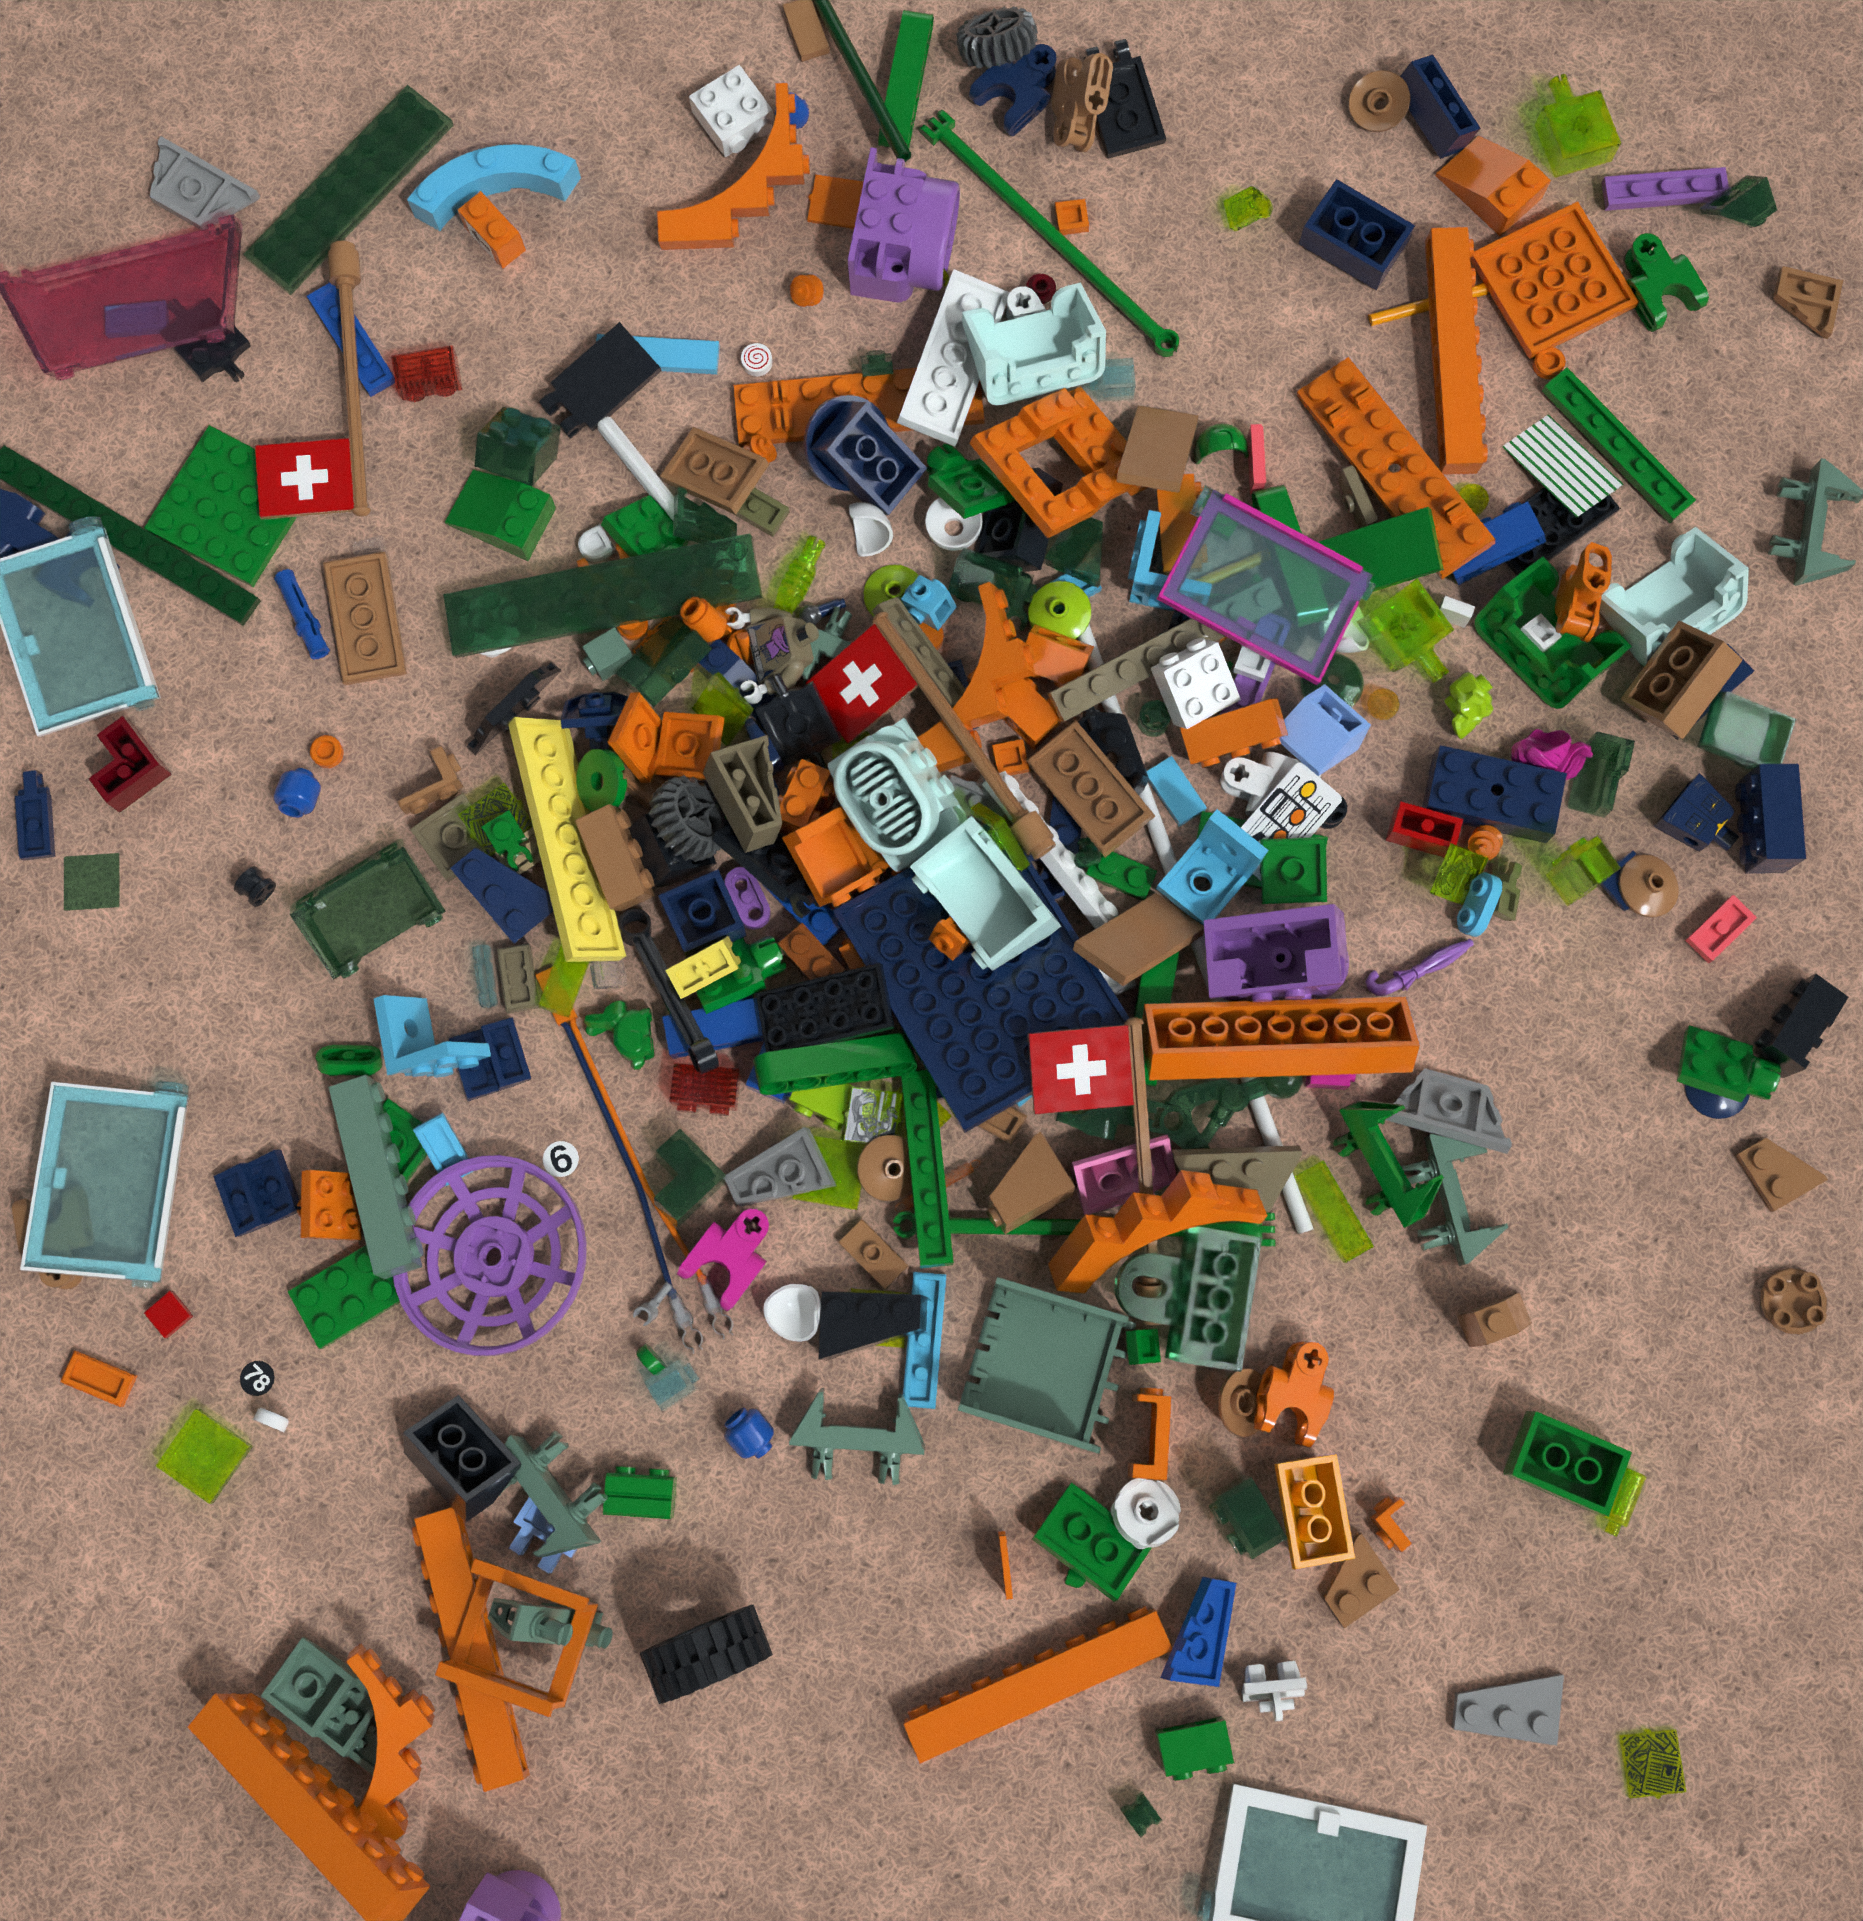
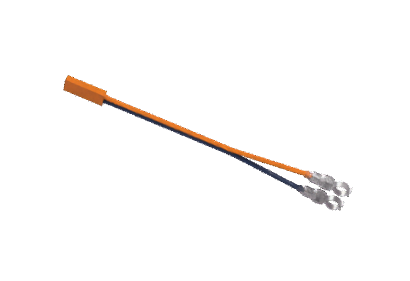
[536,966,733,1354]

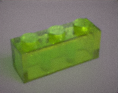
[1546,835,1621,906]

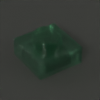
[860,350,893,377]

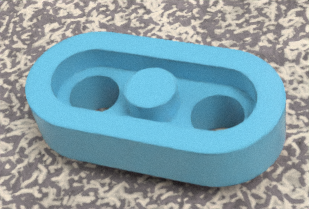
[1457,872,1502,937]

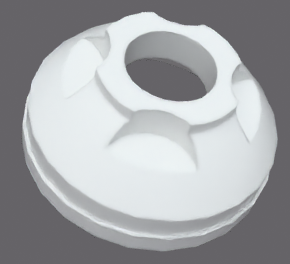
[925,497,983,551]

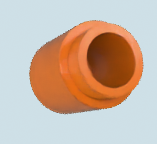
[680,597,727,642]

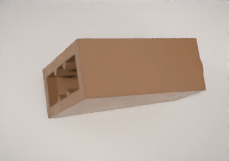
[986,1132,1075,1234]
[1457,1292,1532,1347]

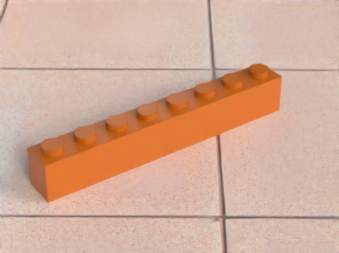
[1425,227,1488,475]
[412,1507,530,1792]
[903,1606,1172,1764]

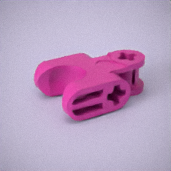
[677,1209,769,1312]

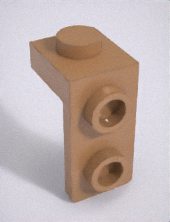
[397,746,464,815]

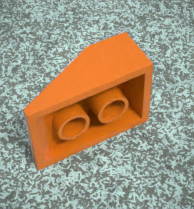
[1435,136,1551,236]

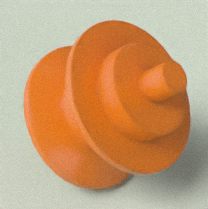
[790,274,824,307]
[743,435,777,463]
[1468,825,1503,861]

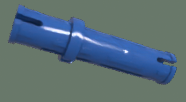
[274,569,330,660]

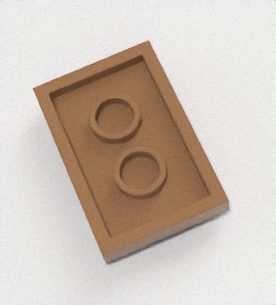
[660,427,769,515]

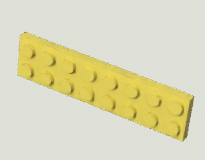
[508,717,626,962]

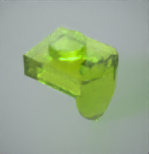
[1223,186,1273,231]

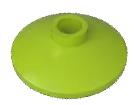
[864,565,919,617]
[1028,581,1092,639]

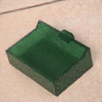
[615,616,712,707]
[1697,692,1796,769]

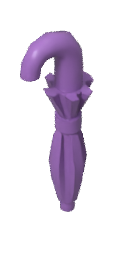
[1365,939,1474,996]

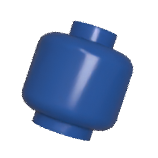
[274,768,321,818]
[724,1407,774,1459]

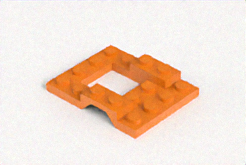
[969,386,1148,538]

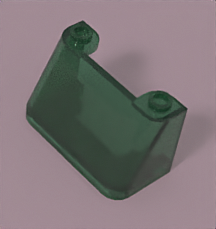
[290,839,446,980]

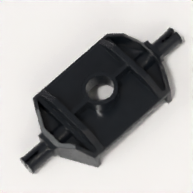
[1078,706,1149,795]

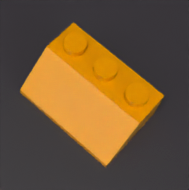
[1274,1454,1355,1569]

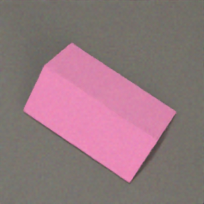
[1070,1134,1177,1215]

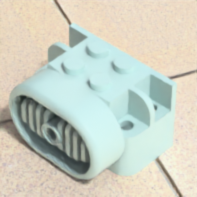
[828,718,968,872]

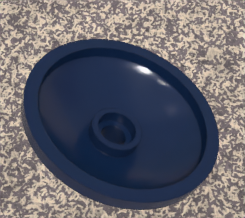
[804,395,888,491]

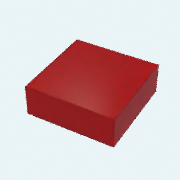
[144,1291,193,1338]

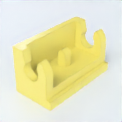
[665,936,741,999]

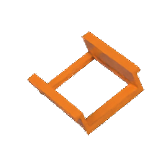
[435,1558,598,1717]

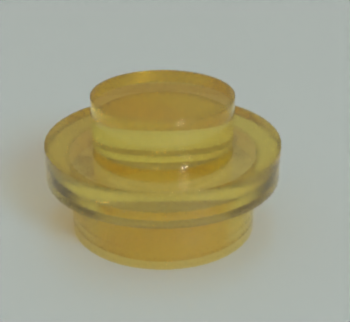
[1367,688,1400,720]

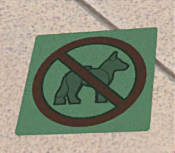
[64,853,120,911]

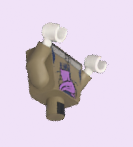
[725,607,819,704]

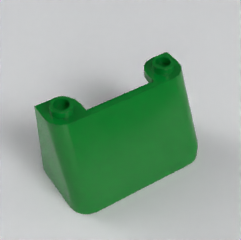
[1475,557,1632,709]

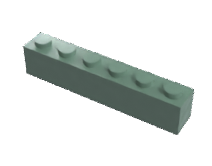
[329,1075,424,1279]

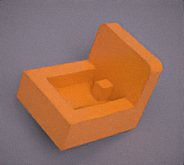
[928,916,972,961]
[1370,1496,1412,1552]

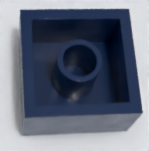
[658,869,747,958]

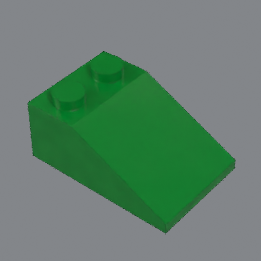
[445,470,556,561]

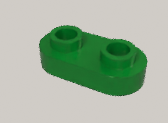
[315,1045,383,1076]

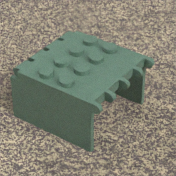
[958,1277,1136,1454]

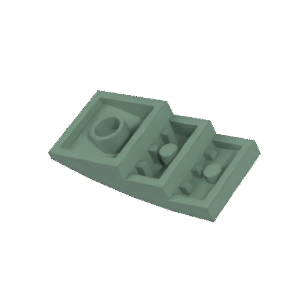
[261,1637,377,1776]

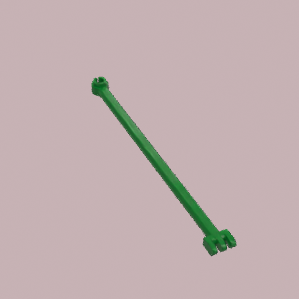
[919,109,1179,357]
[893,1211,1276,1247]

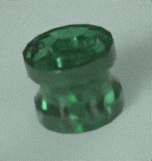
[1138,700,1171,737]
[1120,1791,1163,1838]

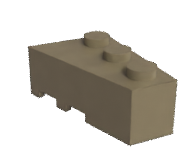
[703,735,782,853]

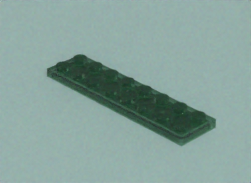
[243,85,454,296]

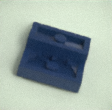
[448,1017,531,1102]
[213,1150,301,1237]

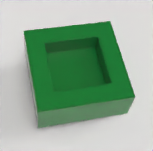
[1126,1329,1161,1365]

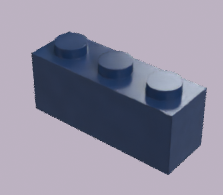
[1400,54,1481,159]

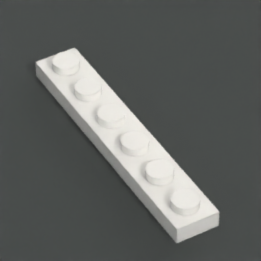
[982,771,1118,929]

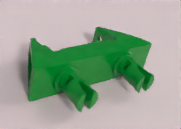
[1333,1100,1444,1228]

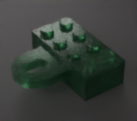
[1114,1226,1262,1372]

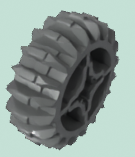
[956,6,1038,69]
[648,775,730,862]

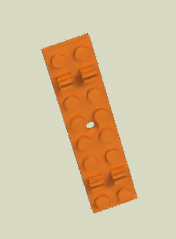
[1297,357,1495,580]
[733,368,985,447]

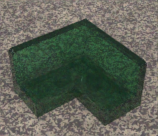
[1567,732,1635,818]

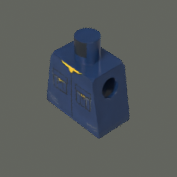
[1654,773,1739,852]

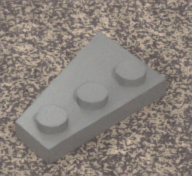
[723,1127,836,1206]
[1452,1674,1564,1746]

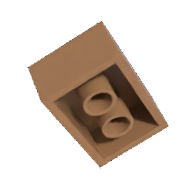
[1620,620,1742,740]

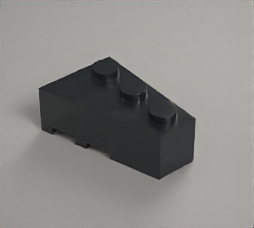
[1753,973,1849,1078]
[818,1292,928,1361]

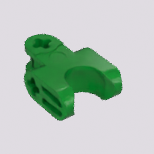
[1624,233,1709,332]

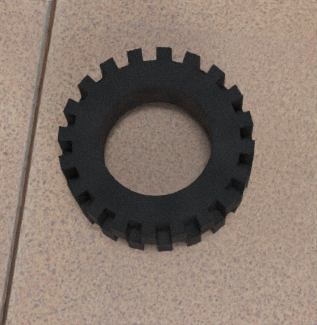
[640,1604,773,1704]

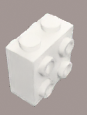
[689,65,774,157]
[1151,638,1241,729]

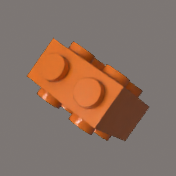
[778,759,836,835]

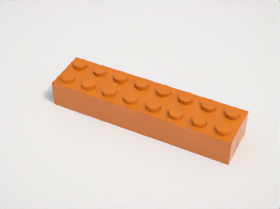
[1141,997,1420,1080]
[188,1693,431,1921]

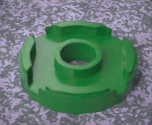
[576,749,627,812]

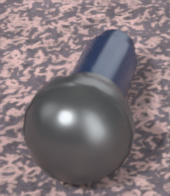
[799,598,846,625]

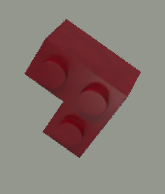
[88,716,172,813]

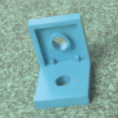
[1128,510,1211,611]
[1156,809,1269,926]
[373,995,491,1078]

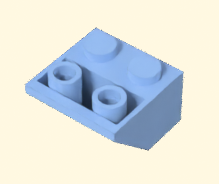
[1280,684,1371,776]

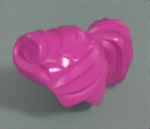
[1511,729,1593,780]

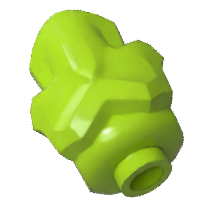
[1444,672,1494,739]

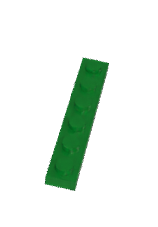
[1542,367,1696,523]
[901,1070,954,1268]

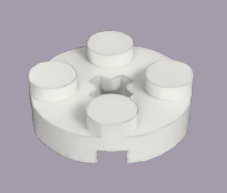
[1111,1478,1181,1549]

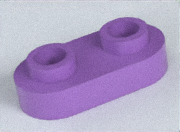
[725,867,771,930]

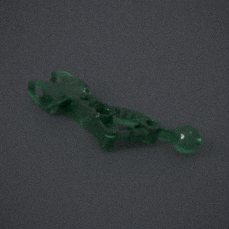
[1054,1076,1303,1149]

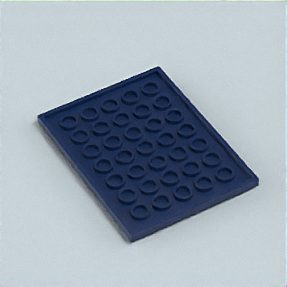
[833,816,1129,1133]

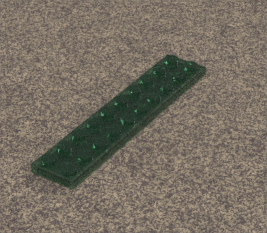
[443,533,763,658]

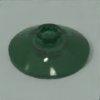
[1300,653,1364,708]

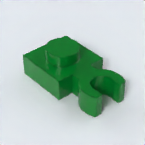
[481,810,534,872]

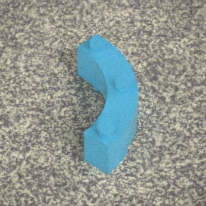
[407,144,581,231]

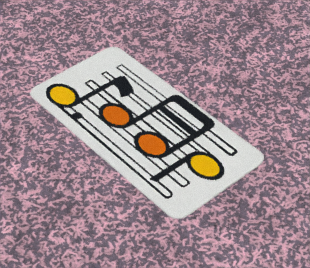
[1241,762,1342,880]

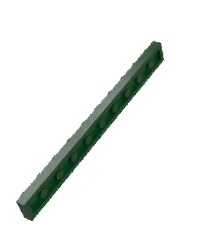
[0,445,261,626]

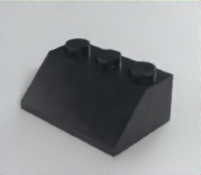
[972,467,1063,573]
[403,1395,521,1523]

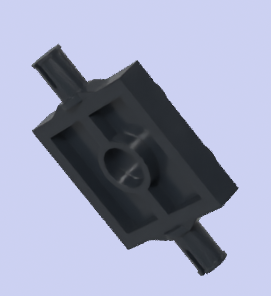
[161,299,251,382]
[755,673,842,770]

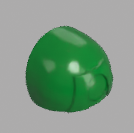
[1194,423,1249,464]

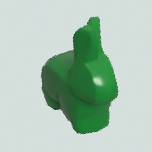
[584,1000,655,1070]

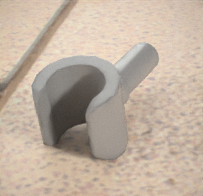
[633,1282,673,1326]

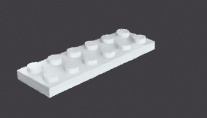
[897,269,1010,446]

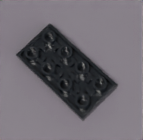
[1505,487,1621,576]
[756,963,895,1052]

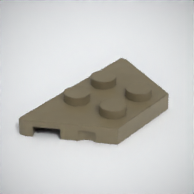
[1172,1145,1302,1212]

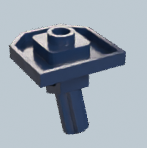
[560,691,628,751]

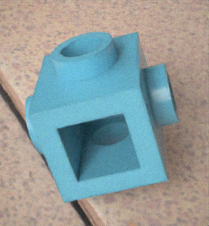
[901,575,957,631]

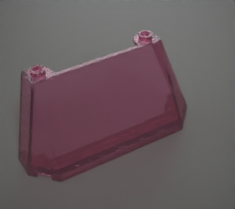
[0,214,242,380]

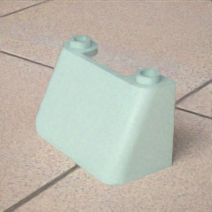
[962,282,1106,406]
[1599,527,1749,667]
[910,816,1061,970]

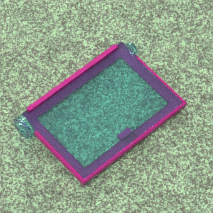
[1157,485,1376,685]

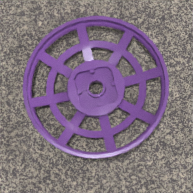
[393,1155,587,1356]

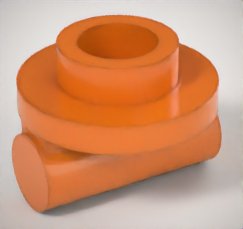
[727,629,754,665]

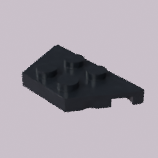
[466,662,562,756]

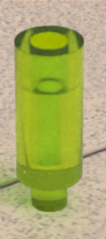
[1603,1468,1647,1537]

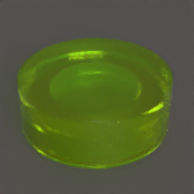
[1459,484,1489,516]

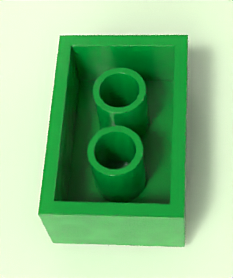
[1503,1411,1632,1517]

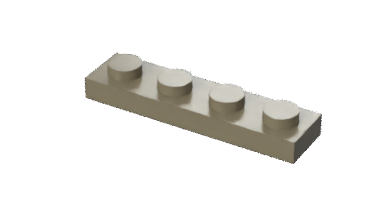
[871,597,966,708]

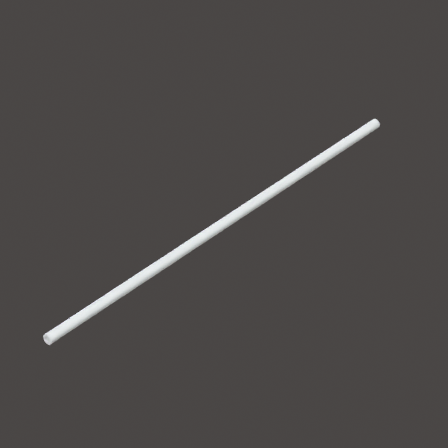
[1078,625,1314,1234]

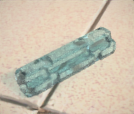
[472,945,498,1008]

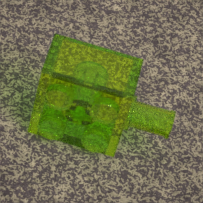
[1534,74,1621,178]
[1357,578,1455,683]

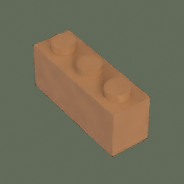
[575,804,655,911]

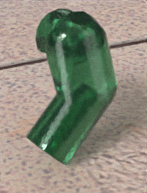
[1074,837,1101,869]

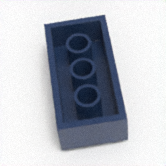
[1422,745,1567,843]

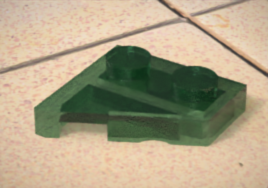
[673,486,737,553]
[1045,517,1103,588]

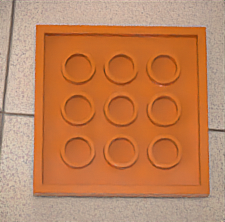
[1470,201,1639,359]

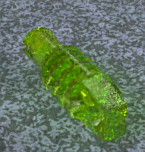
[773,535,826,615]

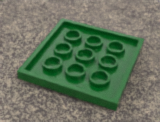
[144,425,297,587]

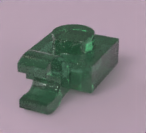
[1006,572,1037,631]

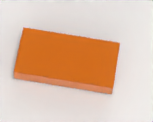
[60,1351,137,1407]

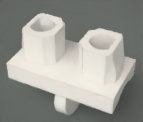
[1241,1661,1307,1721]

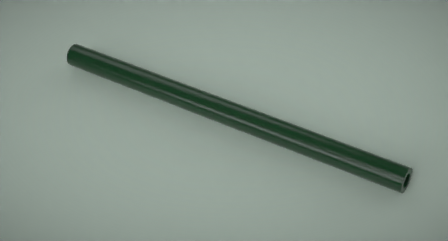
[812,0,912,162]

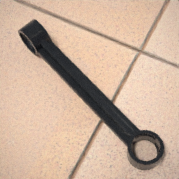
[618,909,719,1075]

